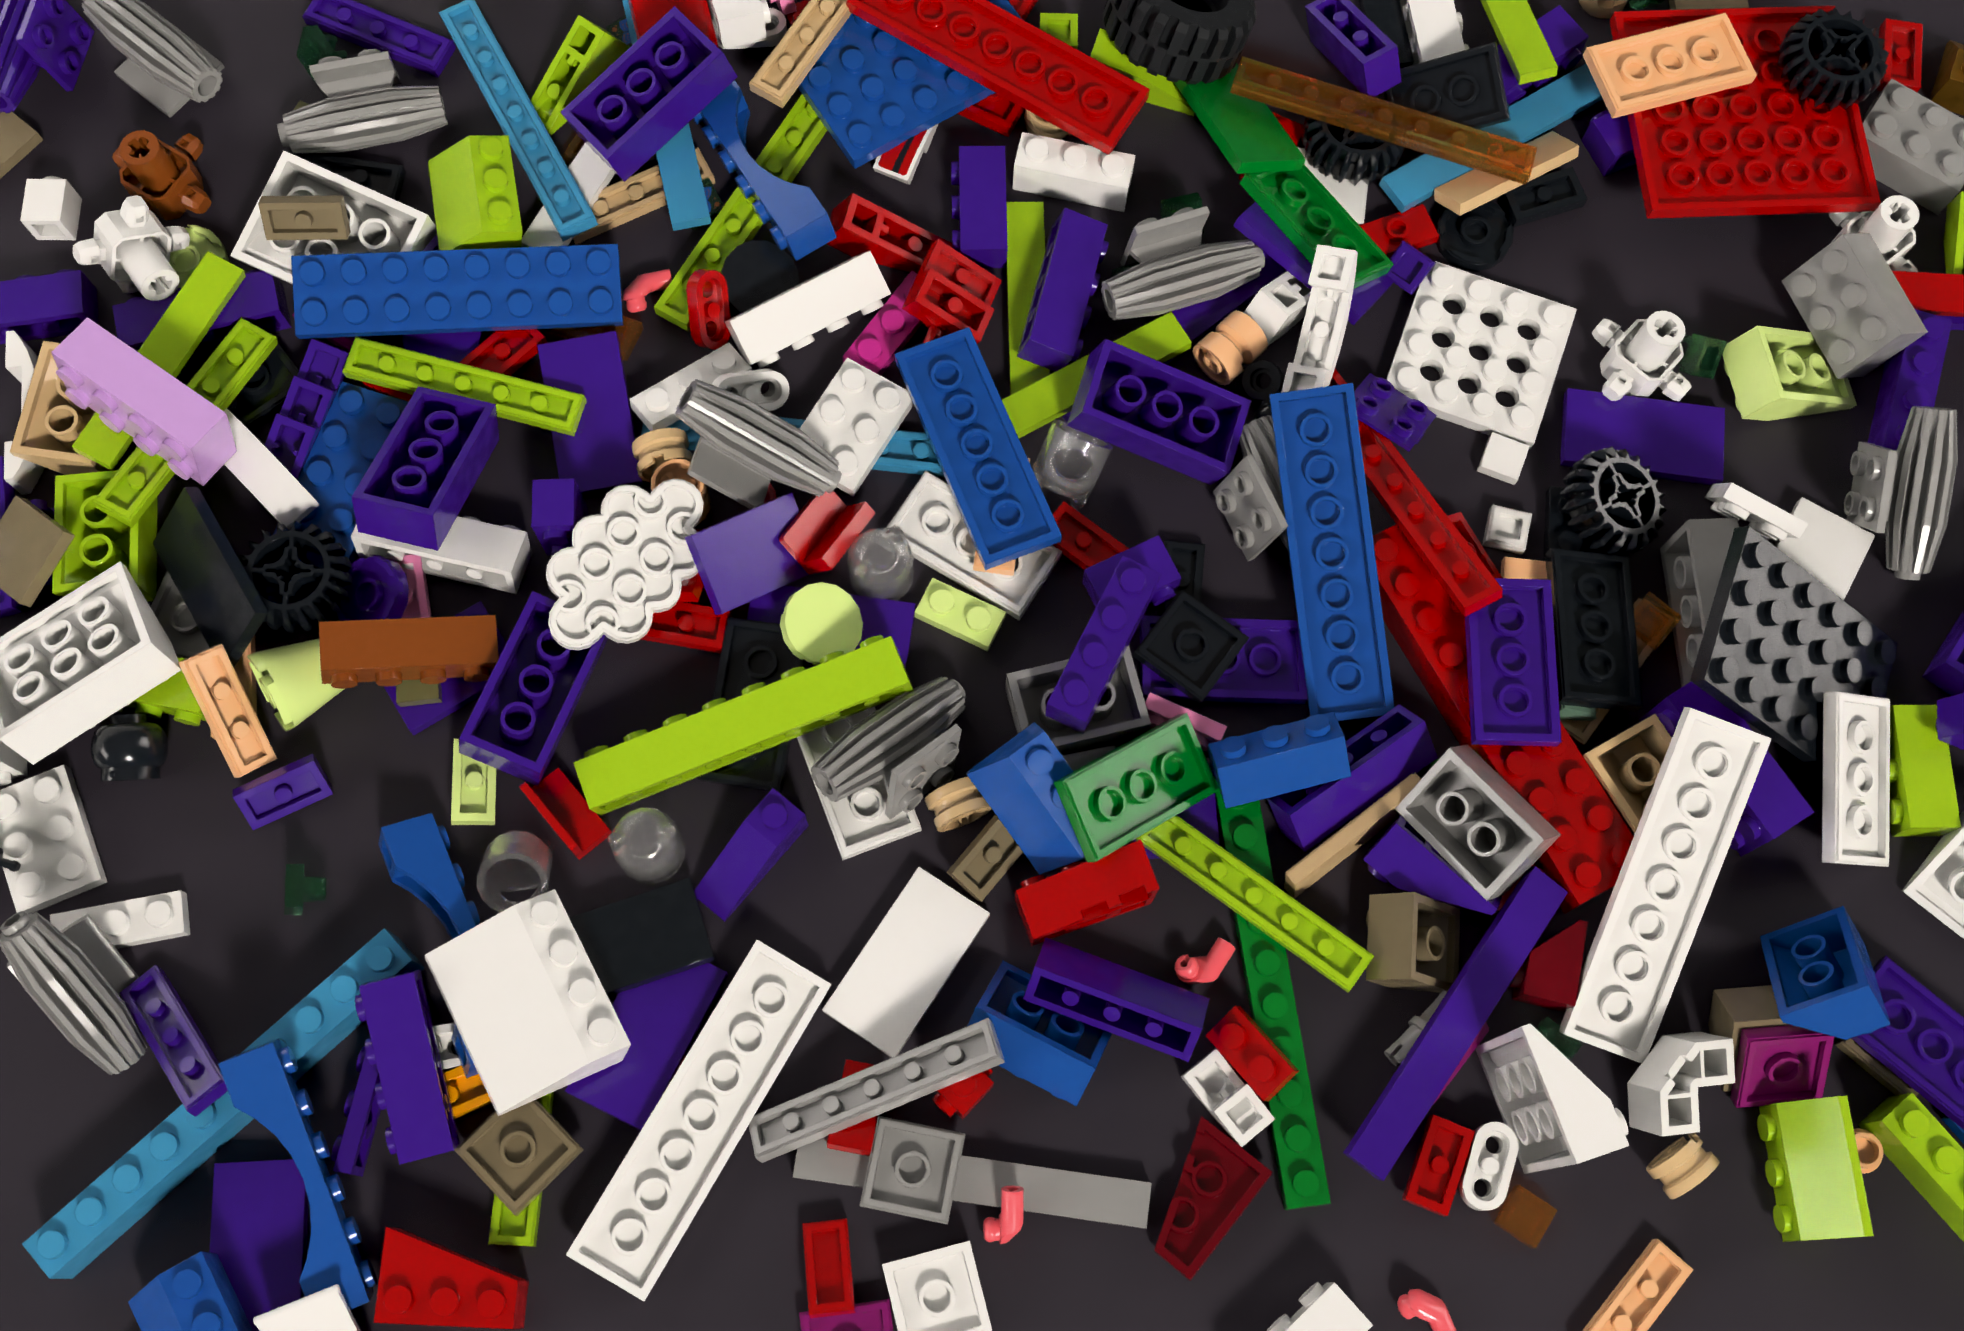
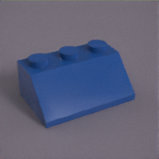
[1207,712,1351,809]
[966,722,1085,875]
[1760,906,1891,1040]
[967,961,1112,1106]
[128,1251,253,1331]

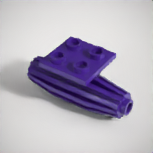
[0,0,95,113]

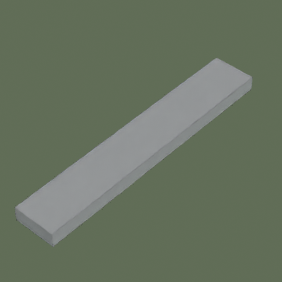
[748,1018,1005,1163]

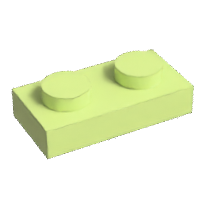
[914,578,1006,651]
[451,739,497,825]

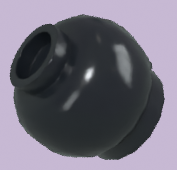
[90,714,169,781]

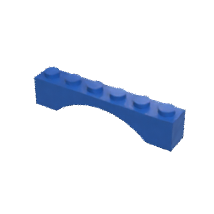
[693,80,837,261]
[378,813,480,1078]
[218,1039,378,1310]

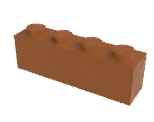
[319,615,499,689]

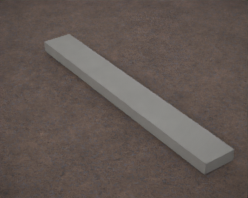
[793,1136,1152,1229]

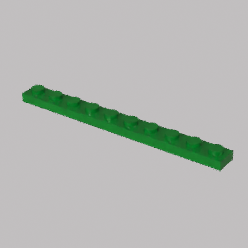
[1215,779,1331,1210]

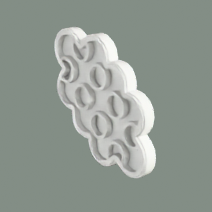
[546,478,704,651]

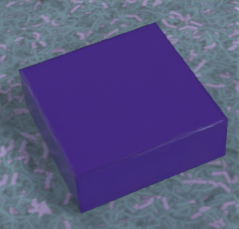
[1387,240,1437,295]

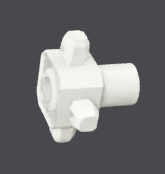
[73,195,190,301]
[1828,195,1920,272]
[1592,310,1692,401]

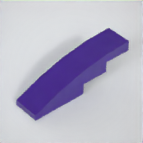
[264,338,349,480]

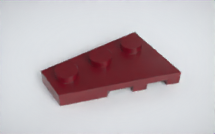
[1154,1116,1272,1281]

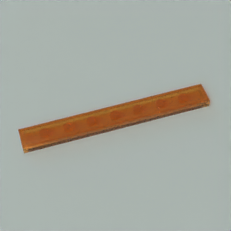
[1230,56,1537,185]

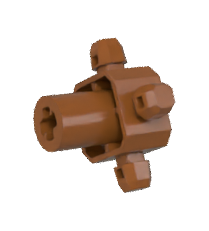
[112,130,212,221]

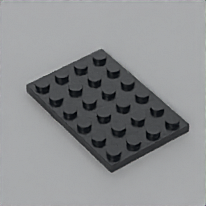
[1690,526,1898,776]

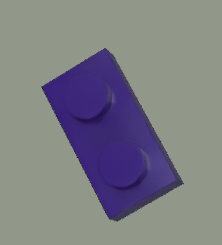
[232,753,333,830]

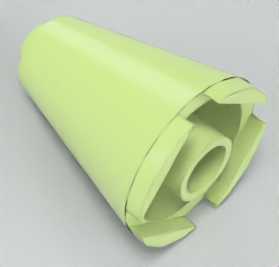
[247,639,344,732]

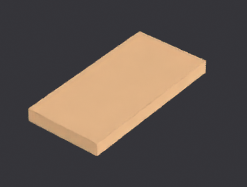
[1582,13,1757,119]

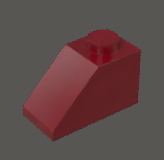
[1509,920,1588,1012]

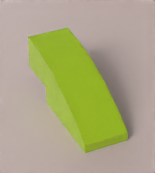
[1090,28,1194,116]

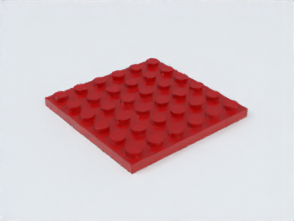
[1609,6,1881,219]

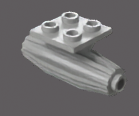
[82,0,225,118]
[277,49,448,153]
[1101,206,1265,320]
[675,379,842,509]
[1844,406,1958,580]
[1213,415,1289,561]
[810,676,966,820]
[0,911,147,1075]

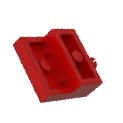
[902,239,1002,344]

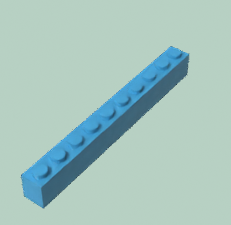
[22,928,425,1279]

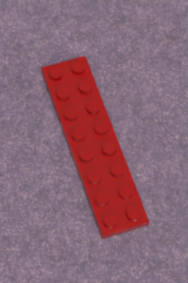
[846,0,1150,154]

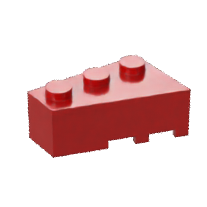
[1014,839,1160,946]
[374,1227,529,1329]

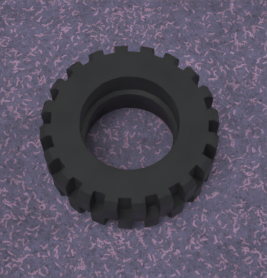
[1103,0,1257,85]

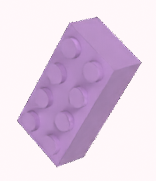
[51,317,237,486]

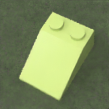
[1720,325,1857,421]

